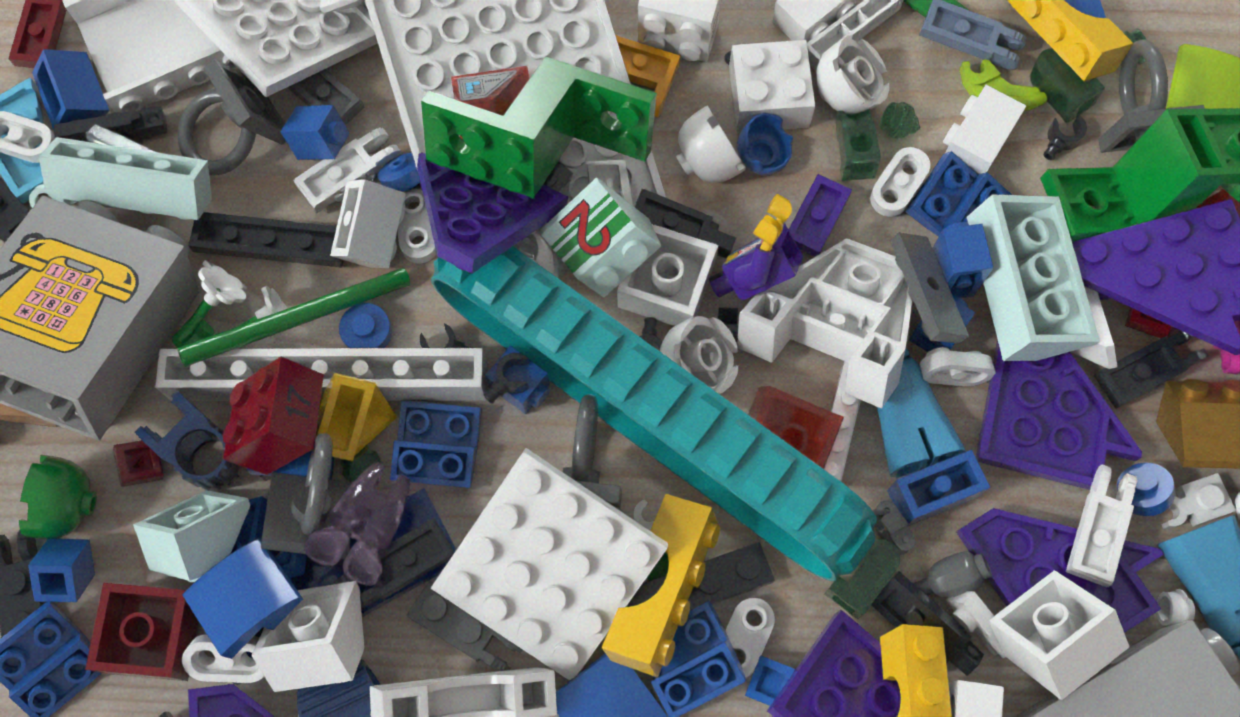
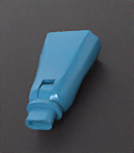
[877,349,966,478]
[1157,514,1240,660]

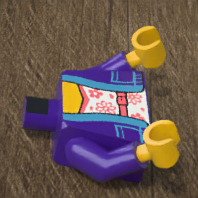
[709,194,803,300]

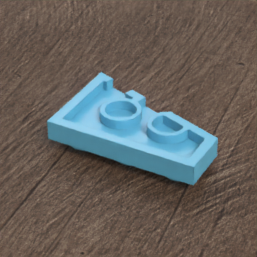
[0,78,44,203]

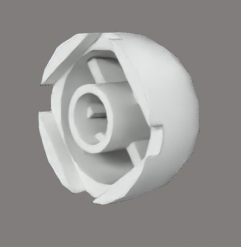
[816,36,890,114]
[676,105,746,183]
[660,316,739,394]

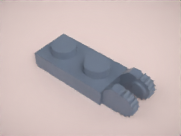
[919,0,1027,70]

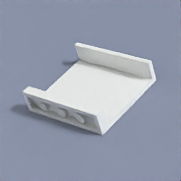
[62,0,239,113]

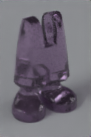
[304,461,411,586]

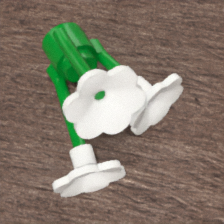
[172,260,288,348]

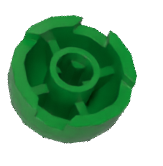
[19,455,97,539]

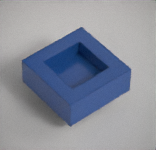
[745,655,796,706]

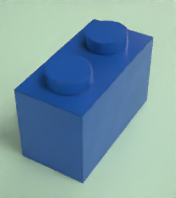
[932,222,993,298]
[887,450,991,526]

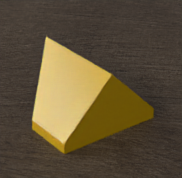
[315,373,397,461]

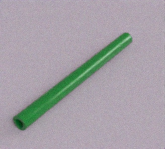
[177,268,410,367]

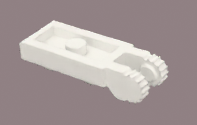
[293,128,402,213]
[1066,464,1137,587]

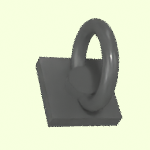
[1098,40,1205,153]
[178,59,286,175]
[563,394,622,508]
[261,433,355,559]

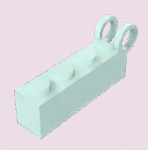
[29,137,212,220]

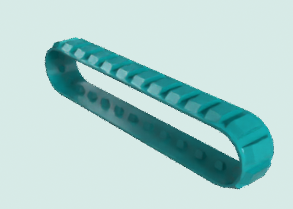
[431,246,877,581]

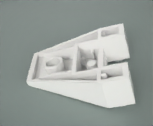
[737,238,912,409]

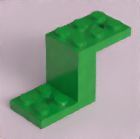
[421,57,657,198]
[1040,108,1240,242]

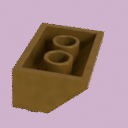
[1156,379,1240,469]

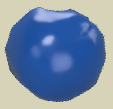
[736,112,793,176]

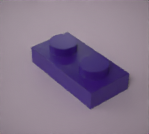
[789,174,852,257]

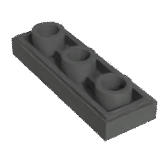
[890,232,969,344]

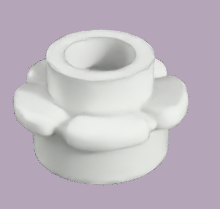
[1156,589,1195,626]

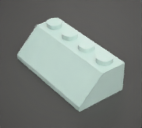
[967,195,1100,361]

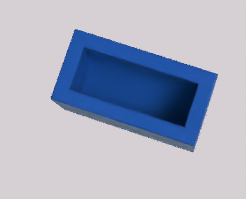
[32,49,110,130]

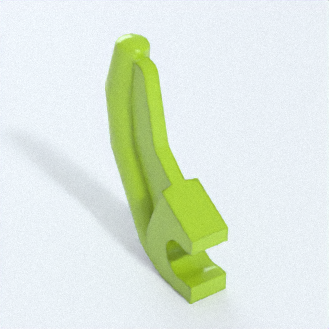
[959,59,1047,111]

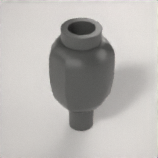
[914,551,992,598]

